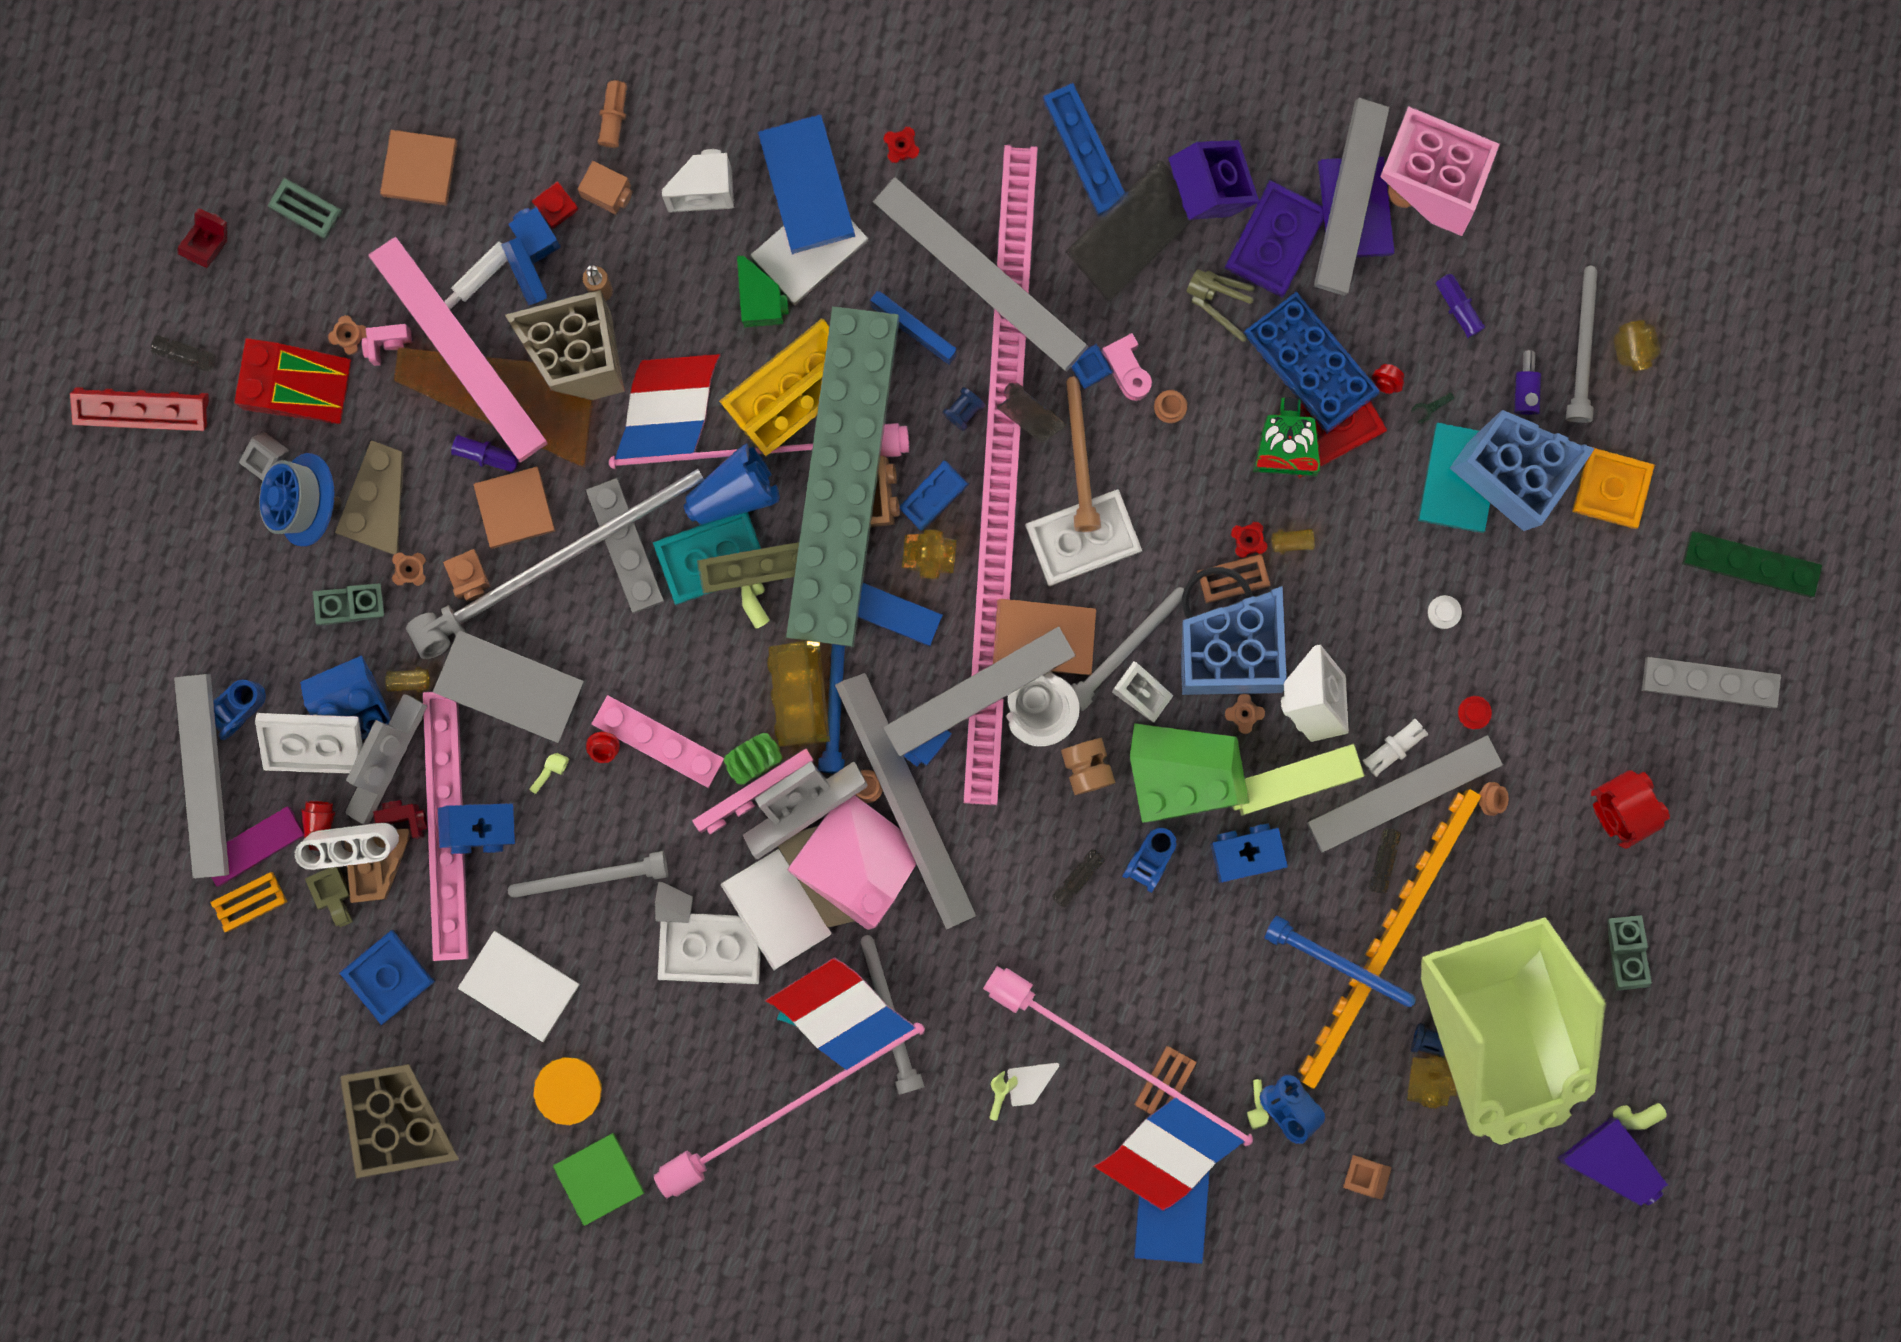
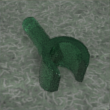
[1411,392,1455,424]

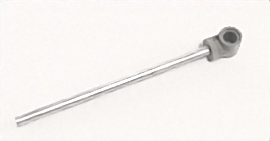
[406,469,704,659]

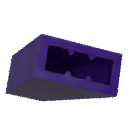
[1558,1117,1668,1206]

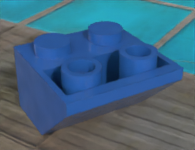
[300,656,391,740]

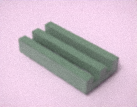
[268,178,342,240]

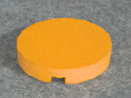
[533,1057,602,1125]

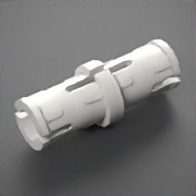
[1363,718,1428,777]

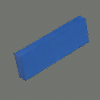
[870,291,956,365]
[858,583,943,647]

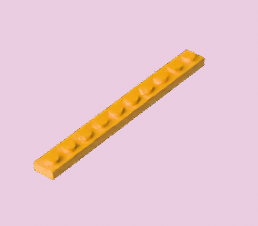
[1298,789,1481,1089]

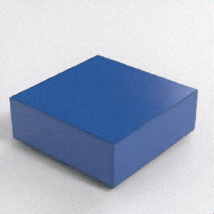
[1071,344,1113,389]

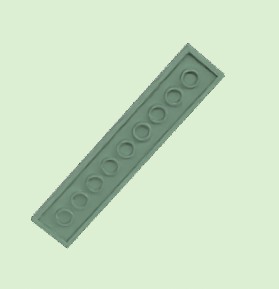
[786,306,900,647]

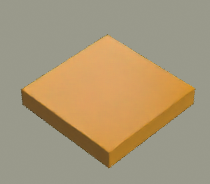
[1572,447,1655,529]

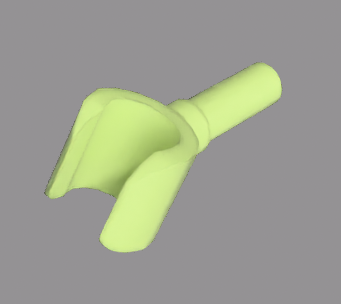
[530,753,569,794]
[989,1071,1018,1121]
[1247,1080,1268,1129]

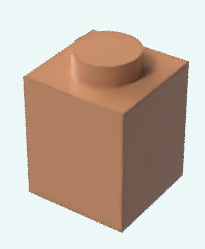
[577,161,632,214]

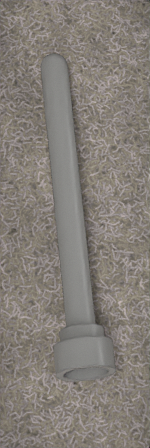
[1566,266,1597,423]
[1071,587,1184,711]
[508,851,668,898]
[861,935,925,1095]

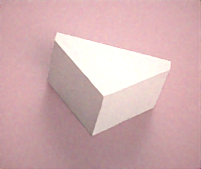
[1112,662,1173,722]

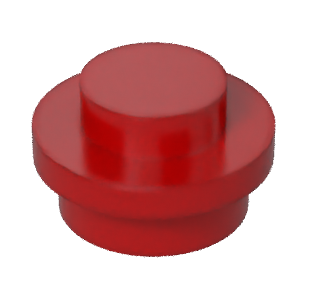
[1372,364,1405,394]
[1458,696,1492,730]
[586,732,620,763]

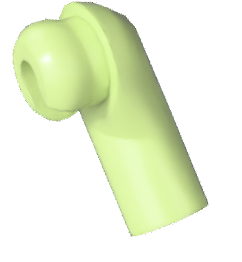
[741,583,770,628]
[1613,1103,1667,1130]

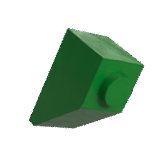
[737,256,789,328]

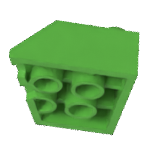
[1130,723,1249,823]

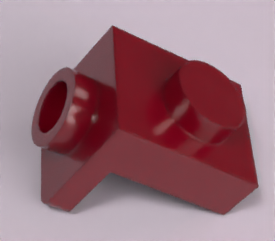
[178,208,227,268]
[373,800,428,839]

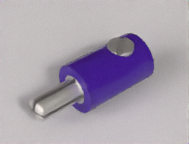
[1514,350,1541,415]

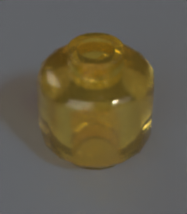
[1613,320,1661,371]

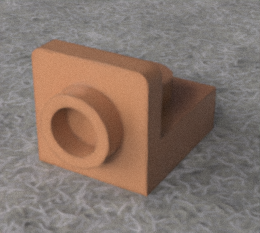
[443,549,491,602]

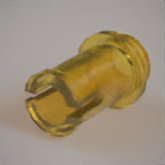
[1271,528,1315,555]
[385,666,430,693]

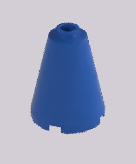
[683,443,780,525]

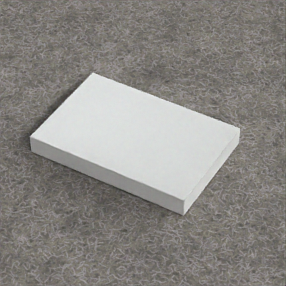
[751,220,868,305]
[1025,489,1142,587]
[255,713,363,774]
[721,849,832,970]
[658,914,761,984]
[458,931,580,1042]

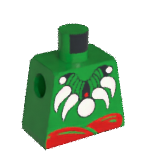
[1253,397,1320,476]

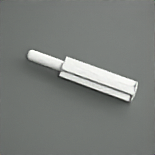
[444,241,507,309]

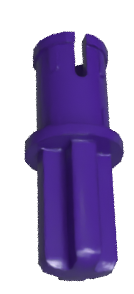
[1436,274,1486,339]
[451,435,519,472]

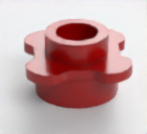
[883,127,919,163]
[1231,522,1267,558]

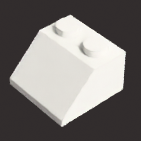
[662,149,734,212]
[1281,645,1349,742]

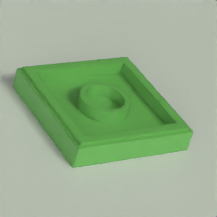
[553,1133,645,1226]

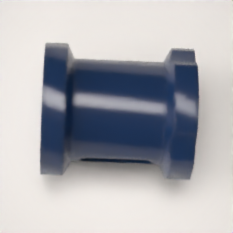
[942,387,986,431]
[1411,1023,1446,1061]

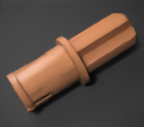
[598,80,627,148]

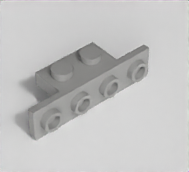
[346,694,427,825]
[743,761,868,859]

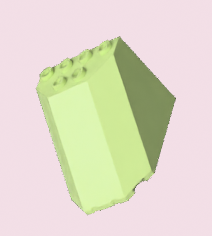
[1421,917,1605,1145]

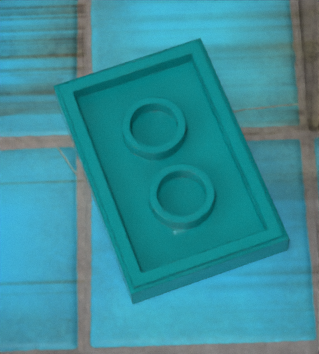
[1418,423,1490,533]
[653,512,761,606]

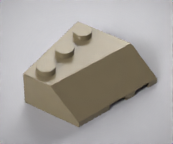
[505,290,625,400]
[340,1064,459,1178]

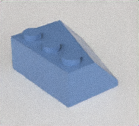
[1450,410,1594,531]
[1181,587,1286,695]

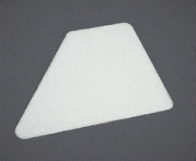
[1007,1063,1059,1106]

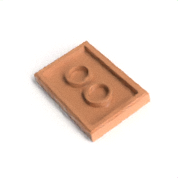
[993,599,1096,676]

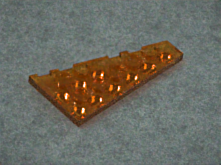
[394,348,593,468]

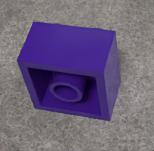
[1168,140,1259,220]

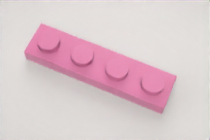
[592,695,724,788]
[692,749,815,835]

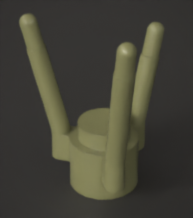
[1187,269,1255,342]

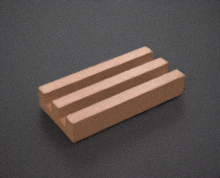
[1197,554,1271,604]
[1134,1045,1197,1115]

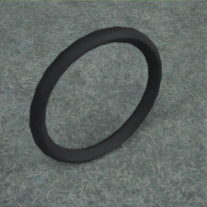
[1182,567,1253,619]

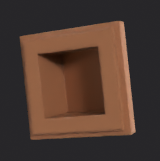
[1343,1155,1392,1200]

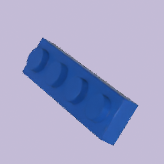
[1043,83,1128,216]

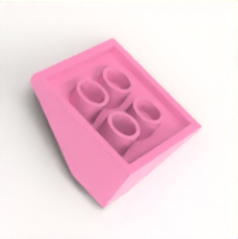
[1380,107,1500,236]
[787,795,916,930]

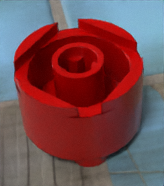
[1591,770,1670,849]

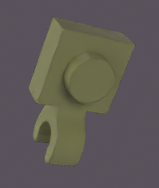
[305,867,353,928]

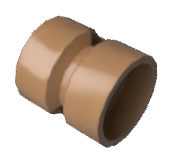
[1061,738,1116,796]

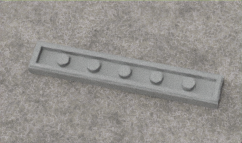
[1314,98,1389,296]
[883,626,1076,757]
[174,674,229,878]
[1307,735,1503,853]

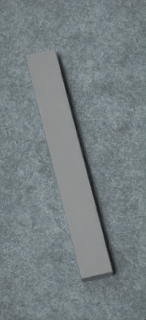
[873,177,1088,372]
[835,673,976,930]

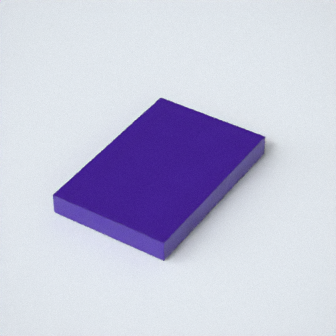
[1318,157,1395,258]
[1225,180,1324,298]

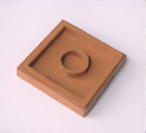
[380,130,457,206]
[473,467,555,549]

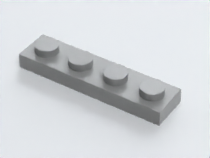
[586,478,664,614]
[1642,657,1781,708]

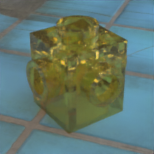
[902,530,957,579]
[1407,1056,1457,1109]

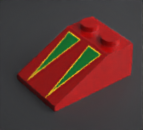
[234,338,352,424]

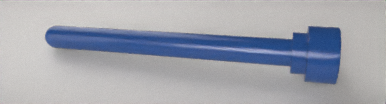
[818,644,845,774]
[1265,915,1416,1007]

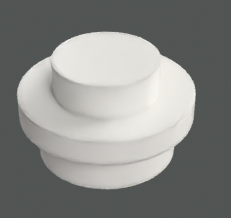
[1428,595,1462,629]

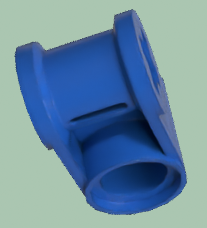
[213,680,266,740]
[1122,828,1176,893]
[1260,1075,1325,1144]

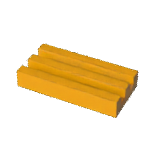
[210,872,287,932]

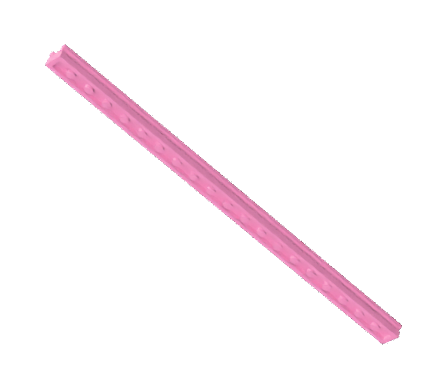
[964,145,1037,805]

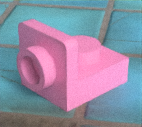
[362,324,412,366]

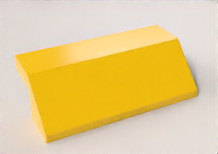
[719,319,829,457]

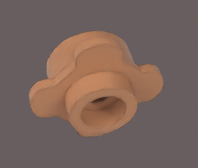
[328,316,367,355]
[392,553,426,586]
[1225,694,1265,734]

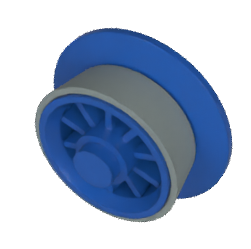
[259,453,342,547]

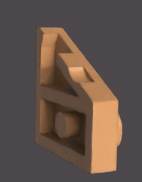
[345,828,411,903]

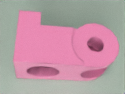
[1102,333,1152,401]

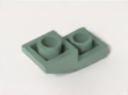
[312,583,384,626]
[1608,915,1652,991]

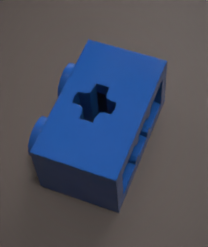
[438,804,515,854]
[1210,823,1288,883]

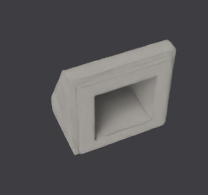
[239,432,289,481]
[655,882,693,923]

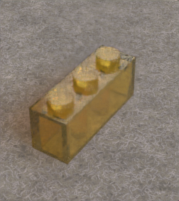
[767,641,830,747]

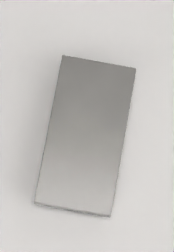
[433,630,584,743]

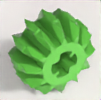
[723,733,782,785]

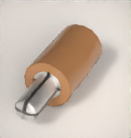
[583,266,613,301]

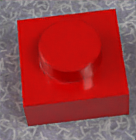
[532,181,579,229]

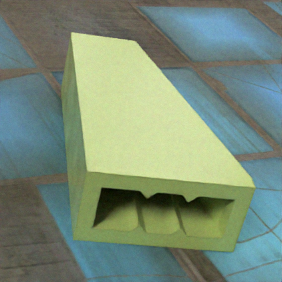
[1233,744,1364,816]

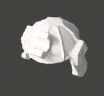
[1006,671,1080,746]

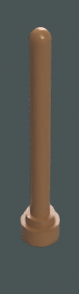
[1066,376,1101,532]

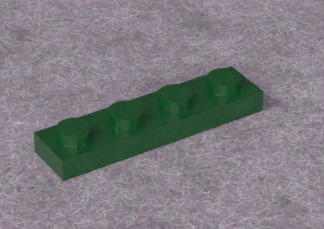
[1682,531,1822,598]

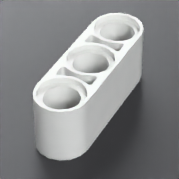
[295,823,399,870]

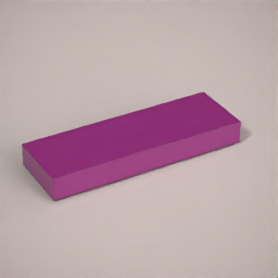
[211,806,304,887]

